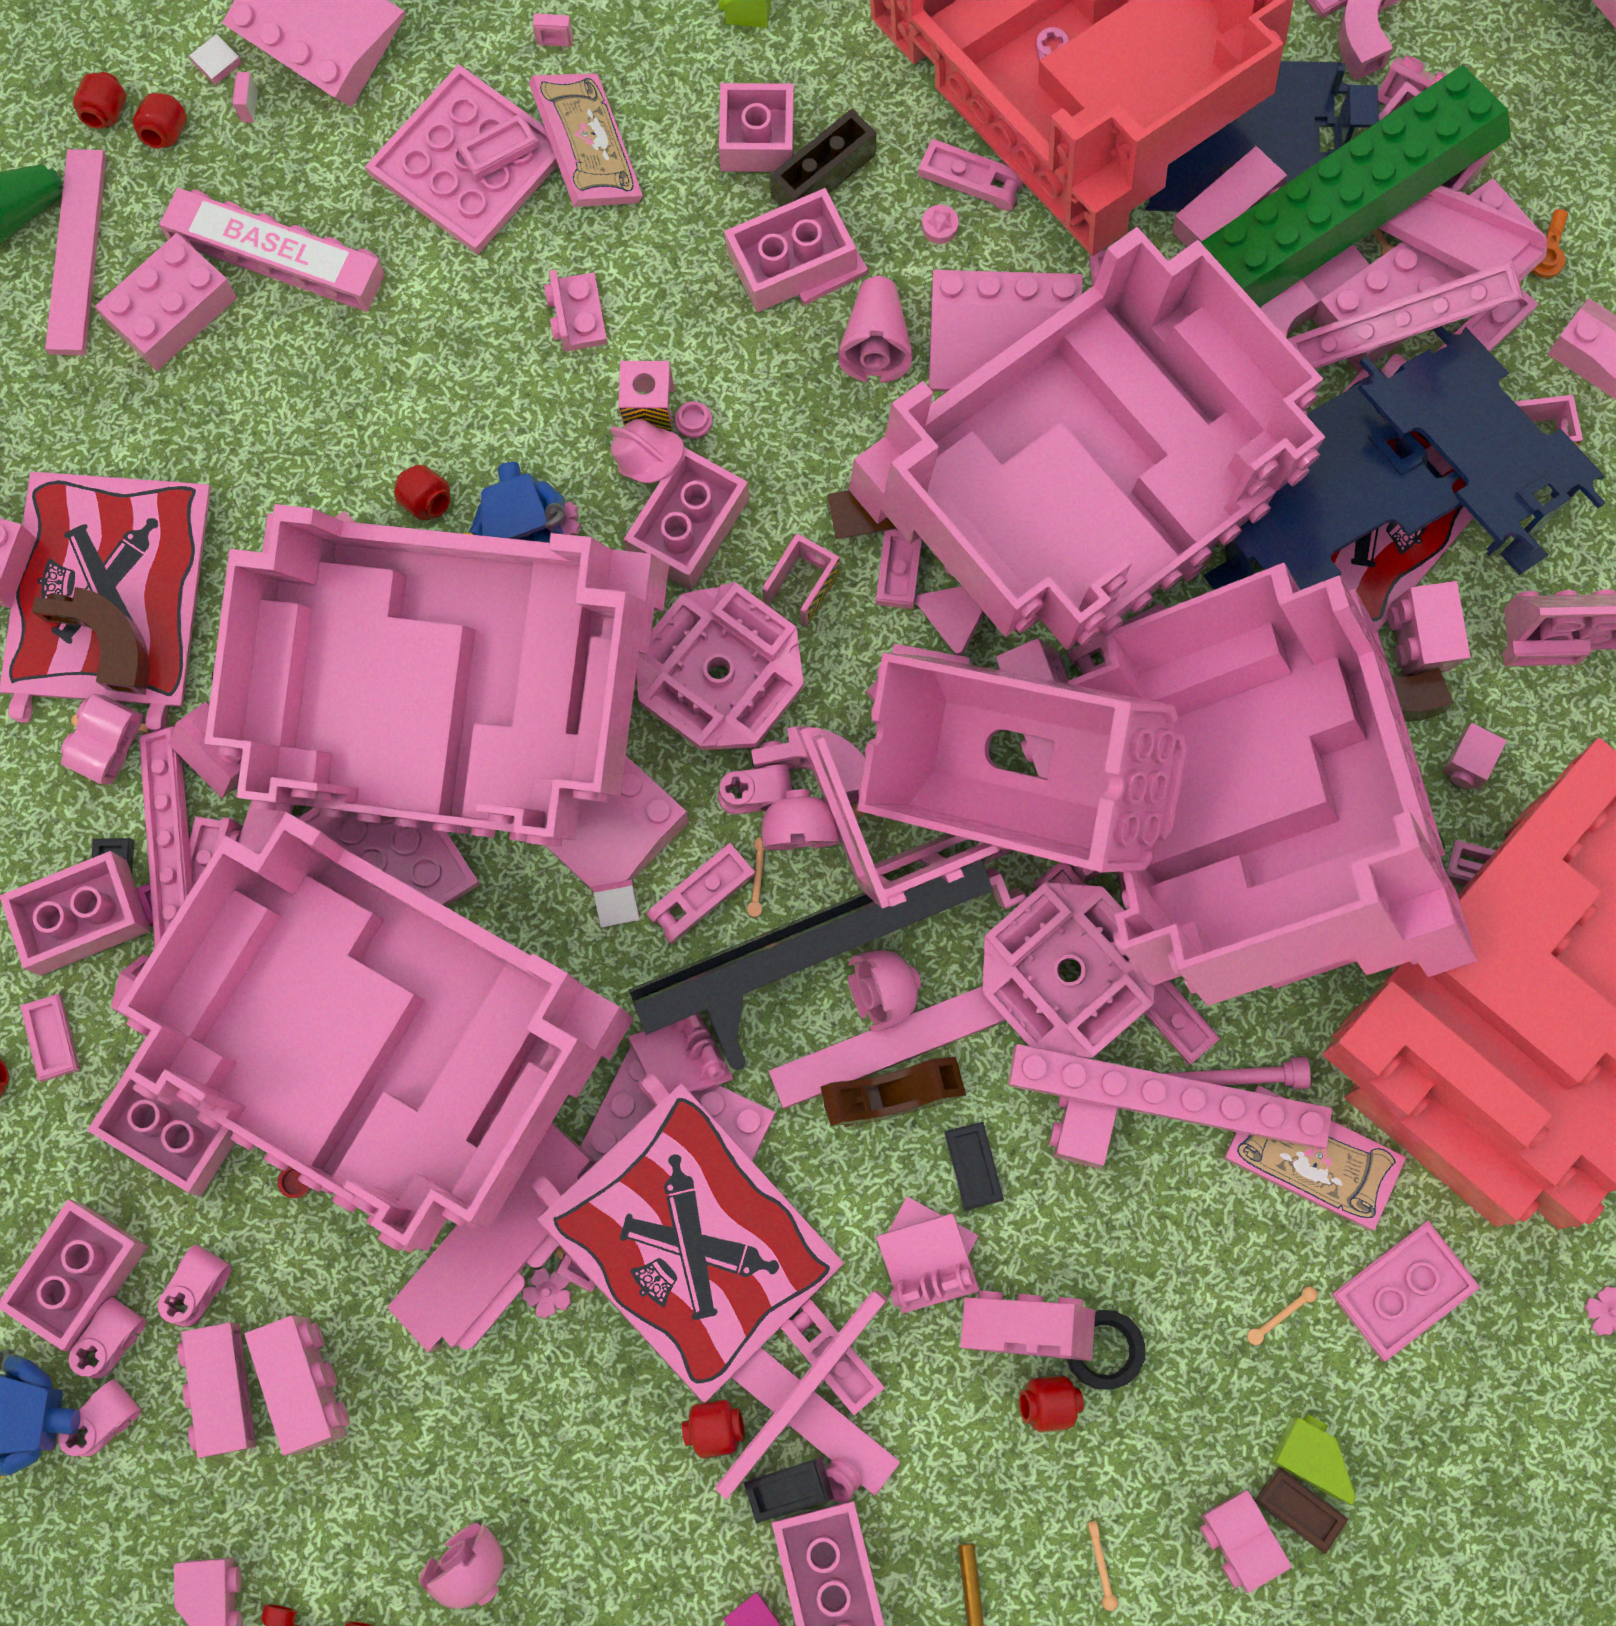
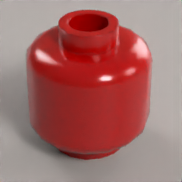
[73,72,127,129]
[133,93,187,149]
[394,465,451,521]
[1019,1375,1084,1433]
[682,1399,745,1459]

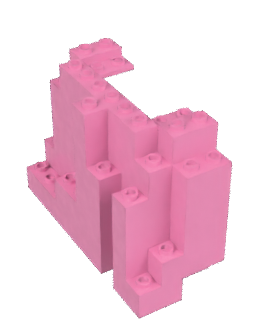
[849,227,1325,650]
[204,504,669,847]
[1068,563,1477,1006]
[117,811,634,1253]

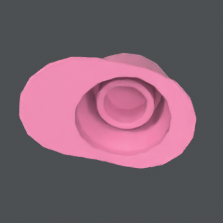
[610,419,684,484]

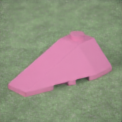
[1547,298,1616,399]

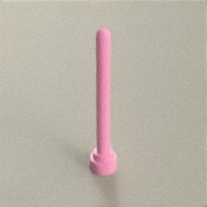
[1162,1057,1311,1090]

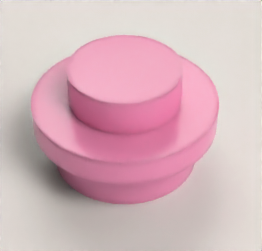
[675,401,712,438]

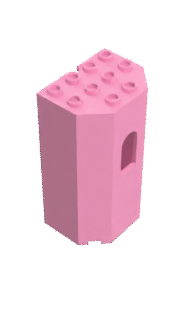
[857,653,1187,872]

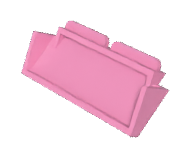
[387,1122,597,1352]

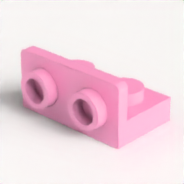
[544,270,608,352]

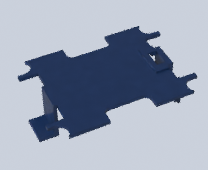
[1145,61,1379,212]
[1350,326,1605,575]
[1204,382,1463,590]

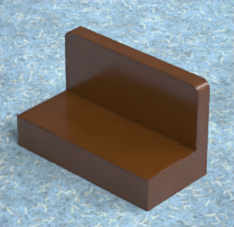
[826,490,897,539]

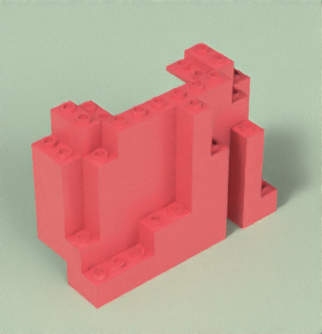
[870,0,1294,257]
[1322,737,1616,1230]

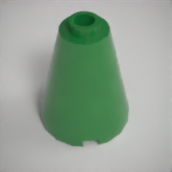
[0,164,63,245]

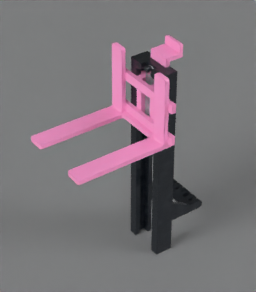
[628,726,1026,1070]

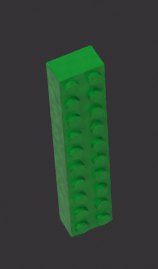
[1201,64,1511,308]

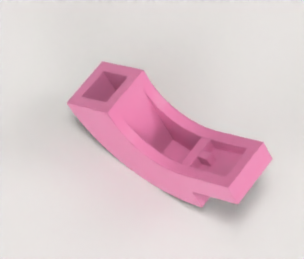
[751,727,866,804]

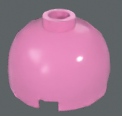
[761,789,840,850]
[848,950,921,1032]
[418,1523,504,1609]

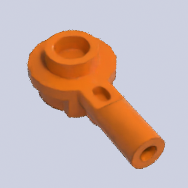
[1532,209,1568,278]

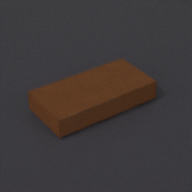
[1254,1467,1349,1554]

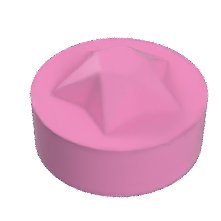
[922,205,959,244]

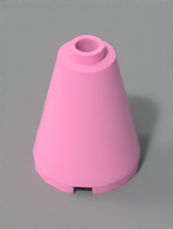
[838,276,913,383]

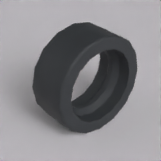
[1066,1310,1145,1390]

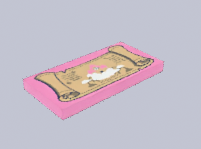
[529,73,643,207]
[1223,1085,1407,1231]

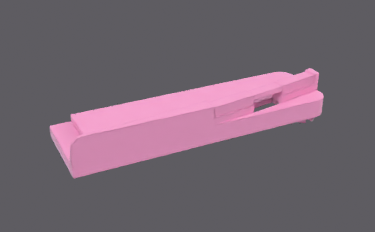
[1378,185,1547,282]

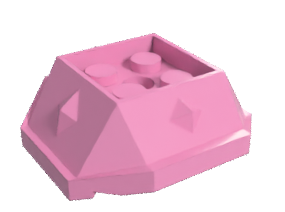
[636,582,804,750]
[982,882,1155,1058]

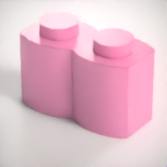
[61,694,143,784]
[1199,1490,1292,1593]

